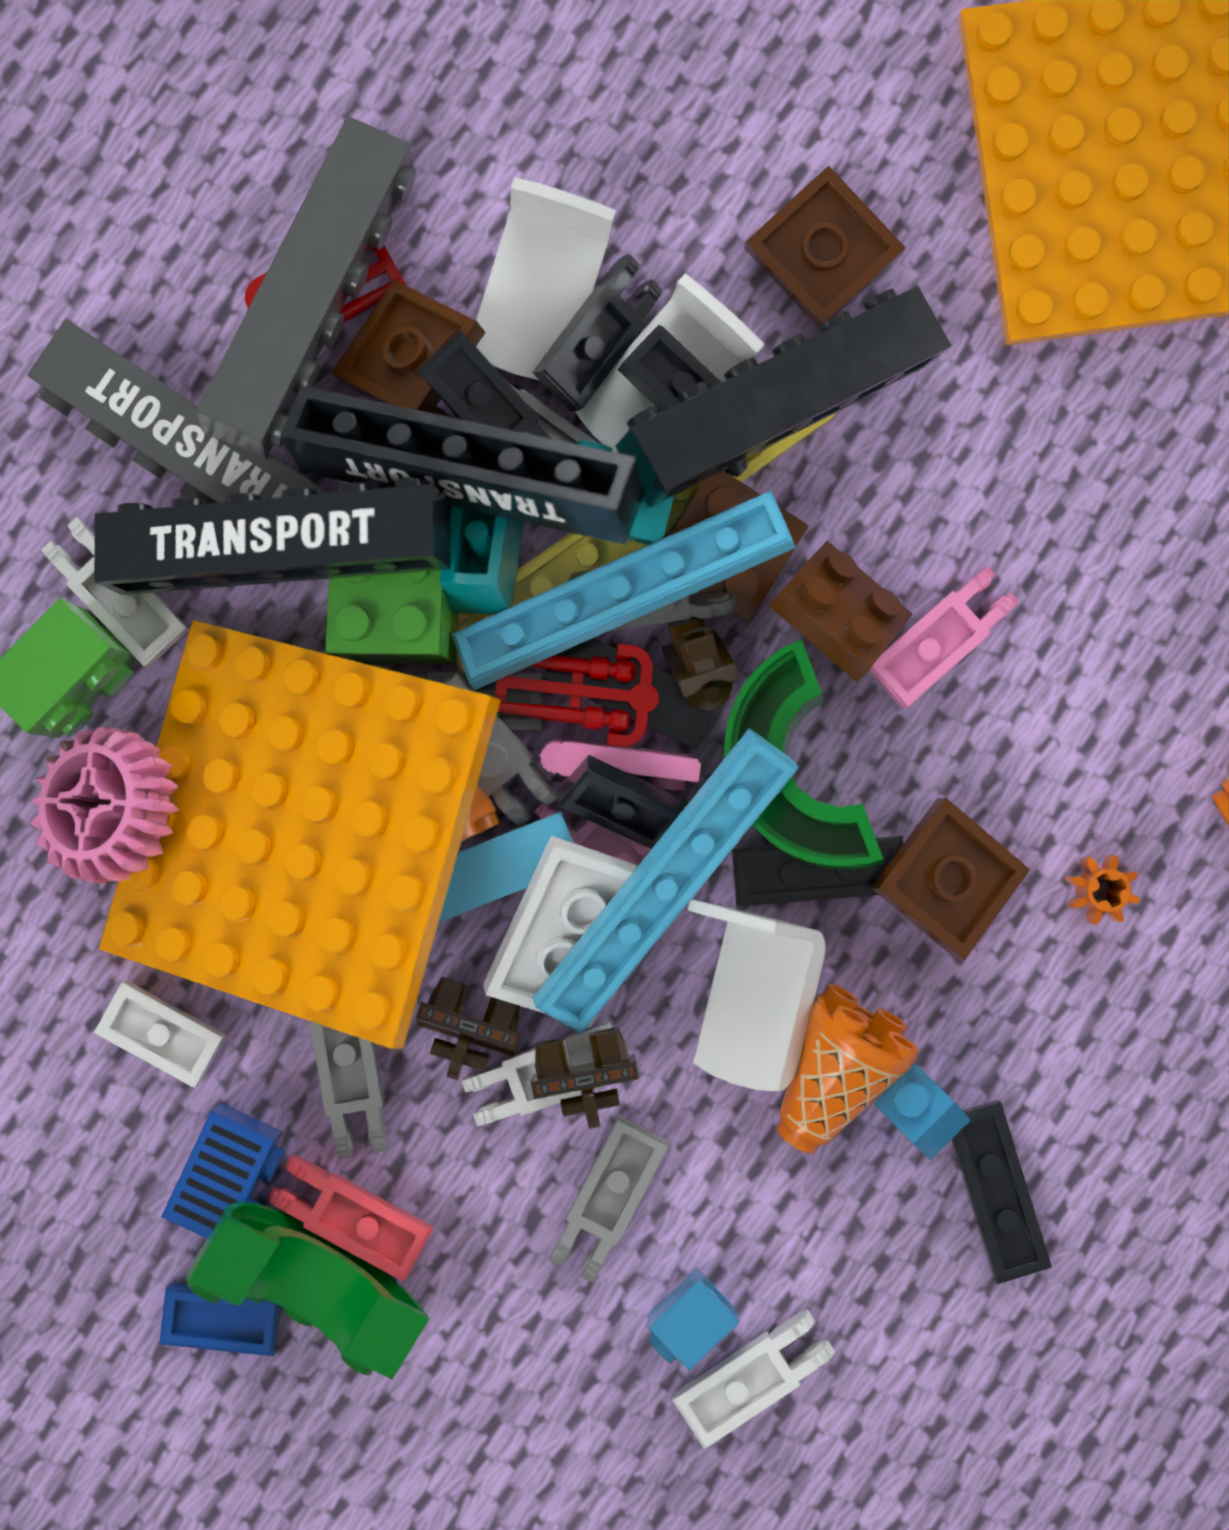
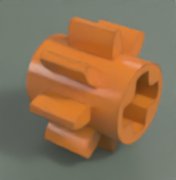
[1065,855,1140,925]

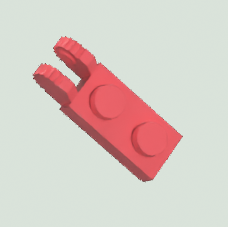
[267,1154,434,1282]

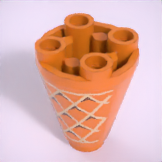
[776,983,918,1154]

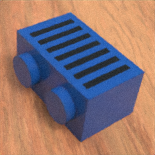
[161,1103,285,1238]

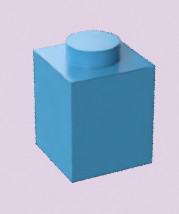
[874,1063,971,1161]
[648,1268,740,1371]

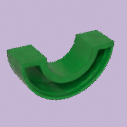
[724,639,884,870]
[186,1202,430,1379]

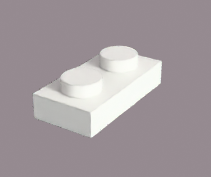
[94,980,227,1088]

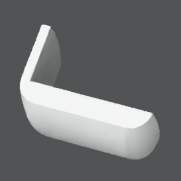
[476,177,616,380]
[575,273,765,453]
[687,899,826,1091]

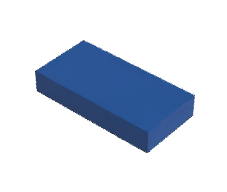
[159,1283,281,1357]

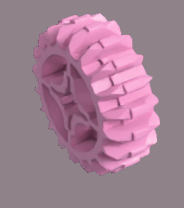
[29,726,179,884]

